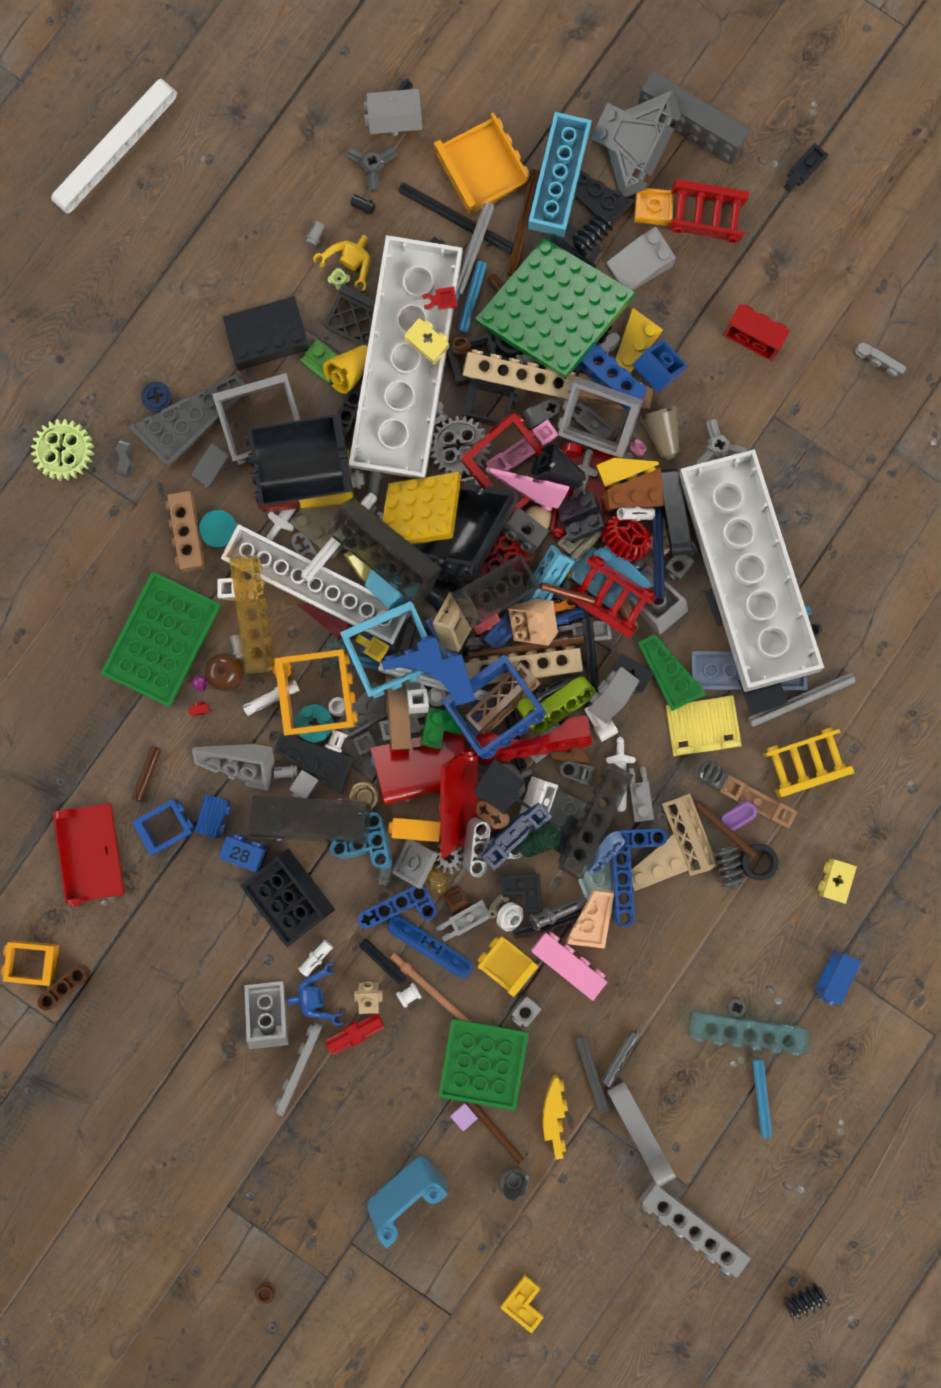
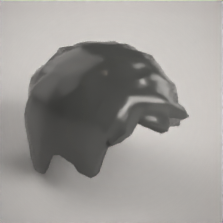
[499,1168,530,1202]

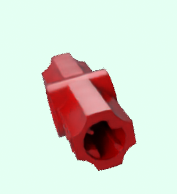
[325,1013,385,1056]

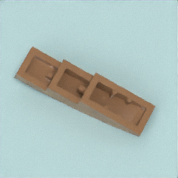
[385,674,411,750]

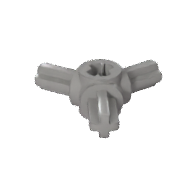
[696,419,747,464]

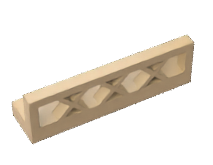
[662,793,718,876]

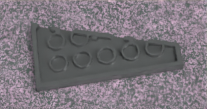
[128,374,246,467]

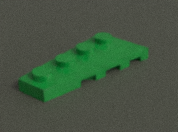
[638,634,707,711]

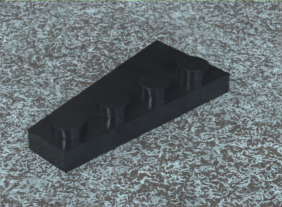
[274,732,354,794]

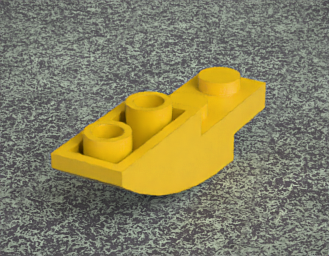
[543,1074,568,1160]

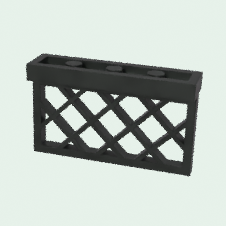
[323,284,375,346]

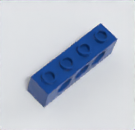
[577,344,647,413]

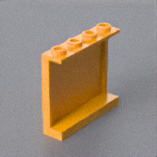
[434,113,530,215]

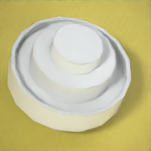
[497,902,523,931]

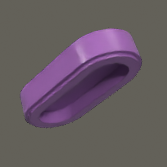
[721,801,757,831]

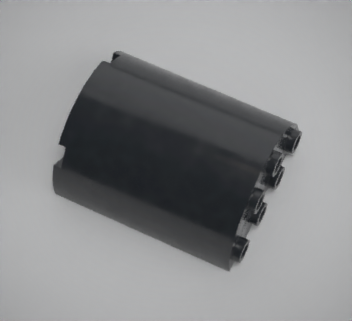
[245,414,353,506]
[410,482,517,585]

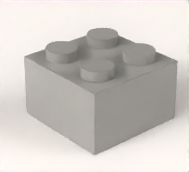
[588,667,640,724]

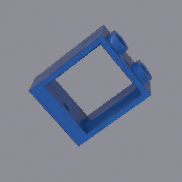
[132,799,195,856]
[814,950,861,1006]

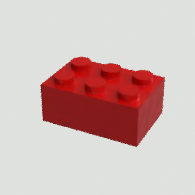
[722,304,790,362]

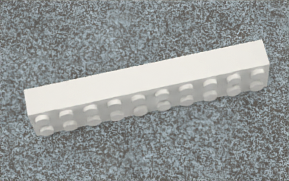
[221,524,411,646]

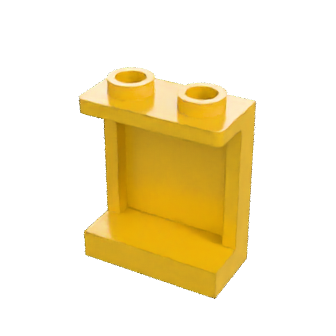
[477,935,538,997]

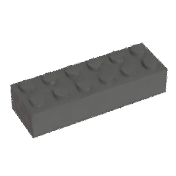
[638,71,750,165]

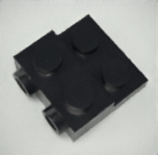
[558,490,606,544]

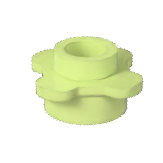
[328,268,350,290]

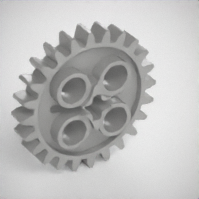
[430,416,491,478]

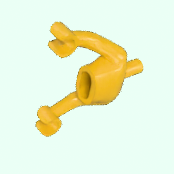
[314,235,371,293]

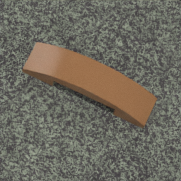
[720,775,798,829]

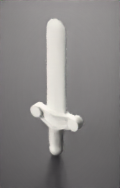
[266,500,300,541]
[605,737,636,812]

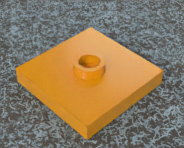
[634,188,674,226]

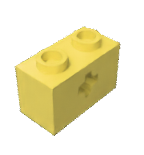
[404,318,449,365]
[818,859,857,904]

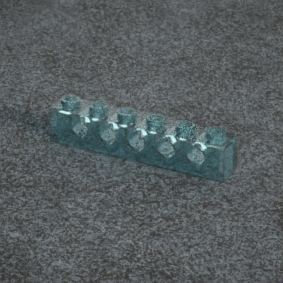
[687,1011,810,1056]

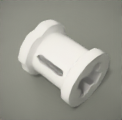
[325,729,348,753]
[396,983,422,1008]

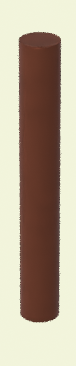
[540,582,595,605]

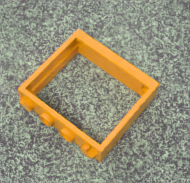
[274,649,358,736]

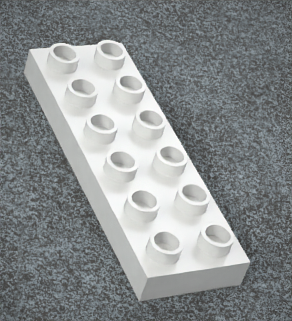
[349,235,463,479]
[679,449,824,692]

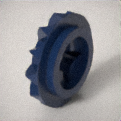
[141,382,172,412]

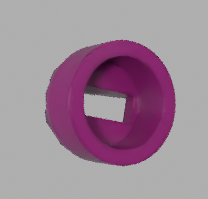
[192,675,207,691]

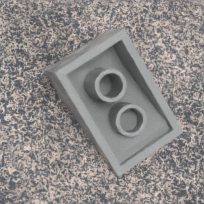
[606,227,676,291]
[628,566,689,635]
[244,981,289,1049]

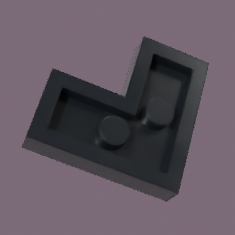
[501,873,543,914]

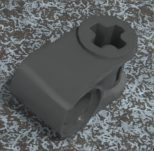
[523,399,560,430]
[558,761,597,787]

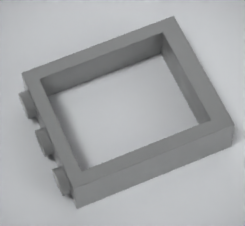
[557,377,643,458]

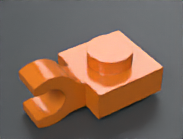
[553,598,576,614]

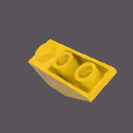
[596,458,659,488]

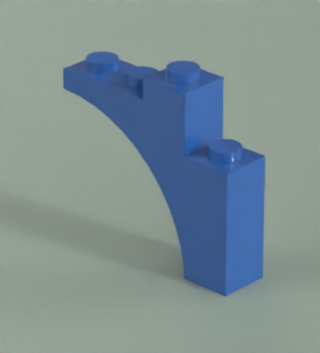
[381,635,475,706]

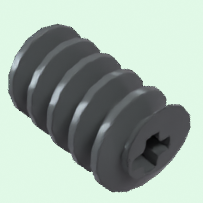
[715,845,745,887]

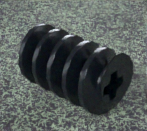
[572,214,613,257]
[784,1283,830,1322]

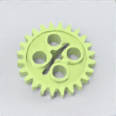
[31,419,94,481]

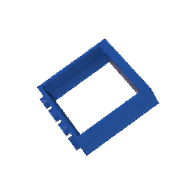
[441,654,547,759]

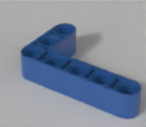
[610,829,667,927]

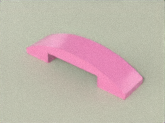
[485,419,558,479]

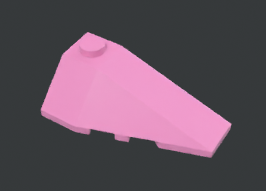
[486,467,569,511]

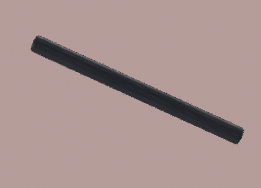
[398,182,514,254]

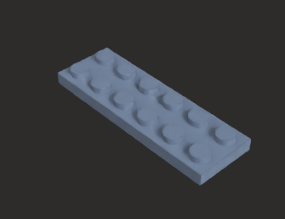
[691,651,808,691]

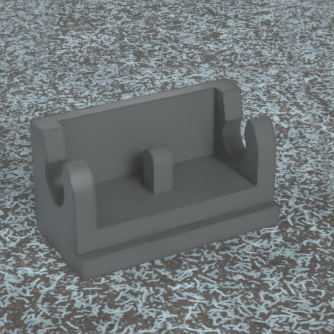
[191,444,229,487]

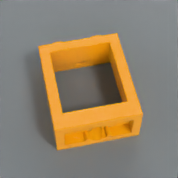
[388,818,441,842]
[1,940,59,986]

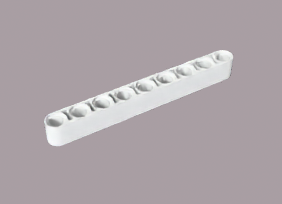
[51,79,177,213]

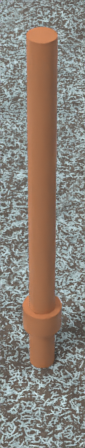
[390,952,470,1021]

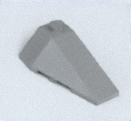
[192,744,274,791]

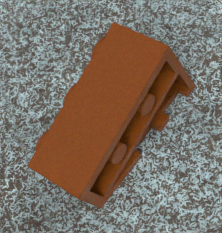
[601,468,664,513]

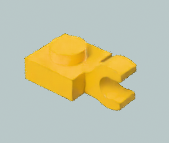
[355,634,390,663]

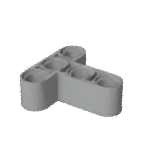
[463,817,524,877]

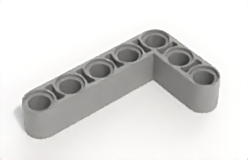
[607,1082,676,1187]

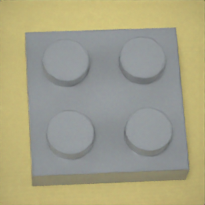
[391,839,438,889]

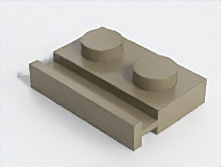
[557,531,602,561]

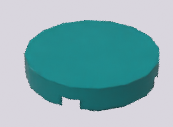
[199,510,237,548]

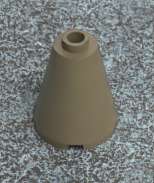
[639,405,679,460]

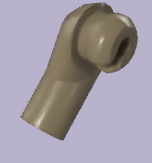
[488,894,510,918]

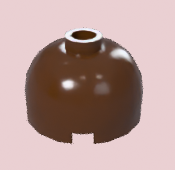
[205,653,244,692]

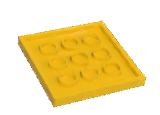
[378,472,461,549]

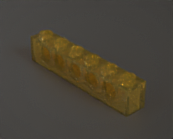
[230,555,275,674]

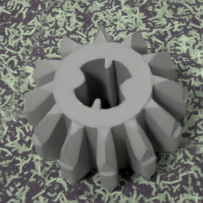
[434,844,464,874]

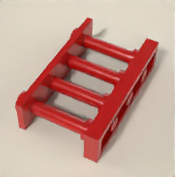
[667,179,749,243]
[567,555,657,639]

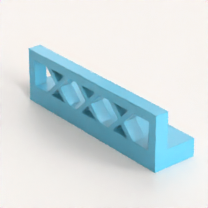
[514,545,575,605]

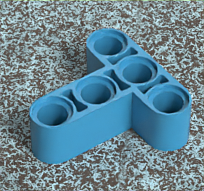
[330,812,392,870]

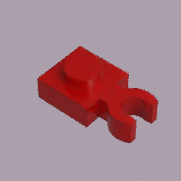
[422,286,457,311]

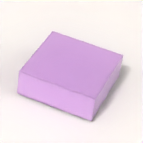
[450,1102,478,1131]

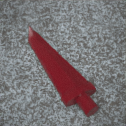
[297,604,355,640]

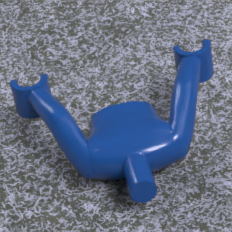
[287,962,345,1026]

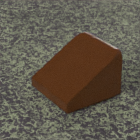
[444,886,471,915]

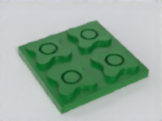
[438,1018,529,1111]

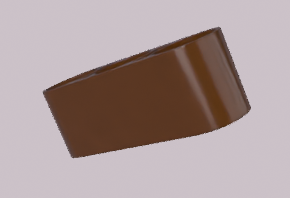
[37,965,90,1011]

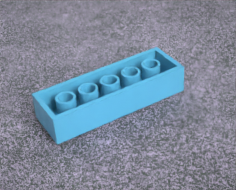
[528,112,592,237]

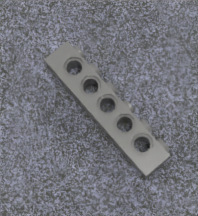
[640,1180,751,1278]

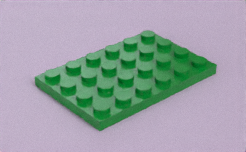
[101,571,222,708]

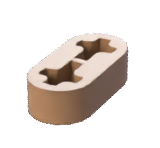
[476,801,509,829]

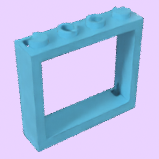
[340,601,429,699]

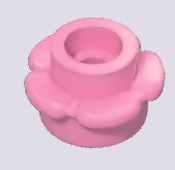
[629,439,647,457]

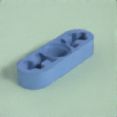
[585,831,625,875]

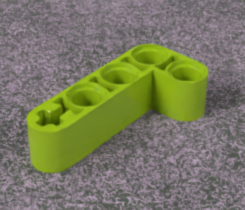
[517,676,596,734]

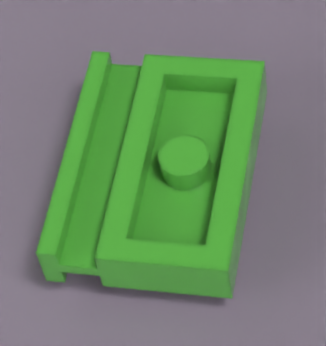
[300,340,337,385]

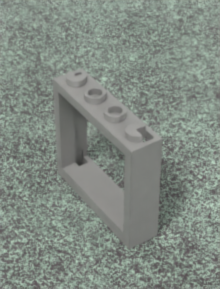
[212,373,300,465]

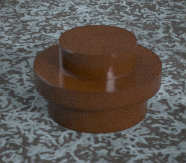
[452,337,471,355]
[255,1282,275,1304]

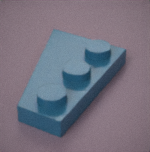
[593,547,654,601]

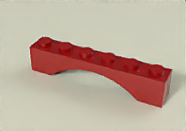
[474,715,593,765]

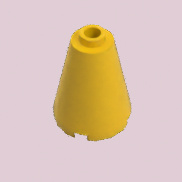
[323,345,368,394]

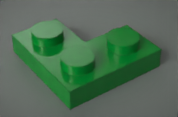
[420,707,466,750]

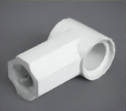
[584,707,618,742]

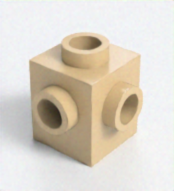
[355,981,383,1014]

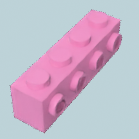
[531,932,607,1001]

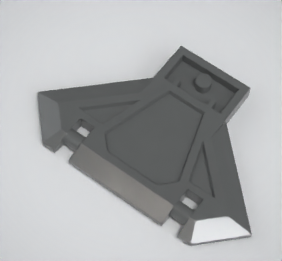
[591,89,681,197]

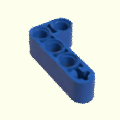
[358,885,437,929]

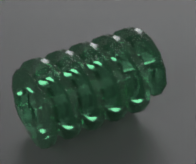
[518,823,560,858]

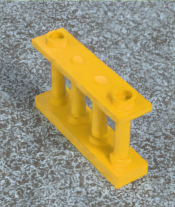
[763,727,854,797]

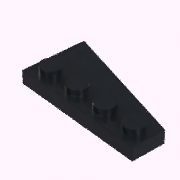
[574,170,635,226]

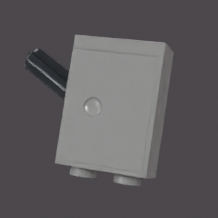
[364,79,423,136]

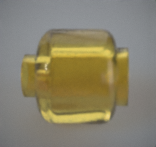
[423,867,451,897]

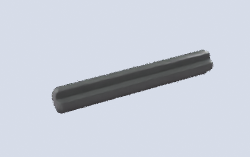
[576,1036,609,1113]

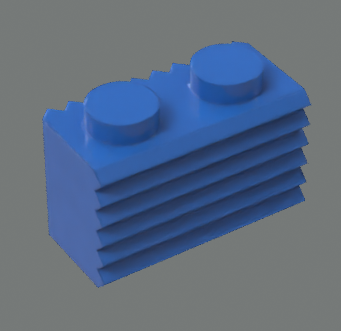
[194,794,232,838]

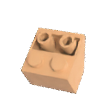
[508,599,558,646]

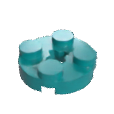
[295,704,334,743]

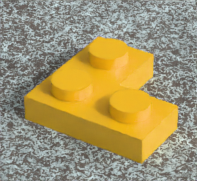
[500,1274,544,1334]

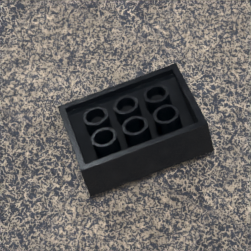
[223,296,310,371]
[241,848,335,947]

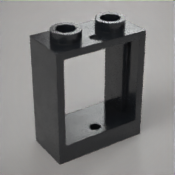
[446,334,502,387]
[463,378,518,429]

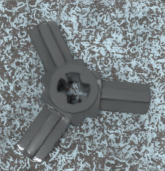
[346,146,398,193]

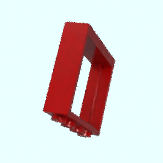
[458,413,543,518]

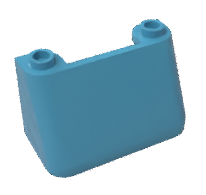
[367,1156,448,1249]

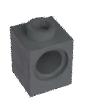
[664,554,694,582]

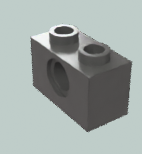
[501,508,549,554]

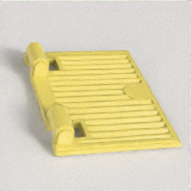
[665,695,742,756]

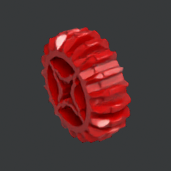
[601,514,652,562]

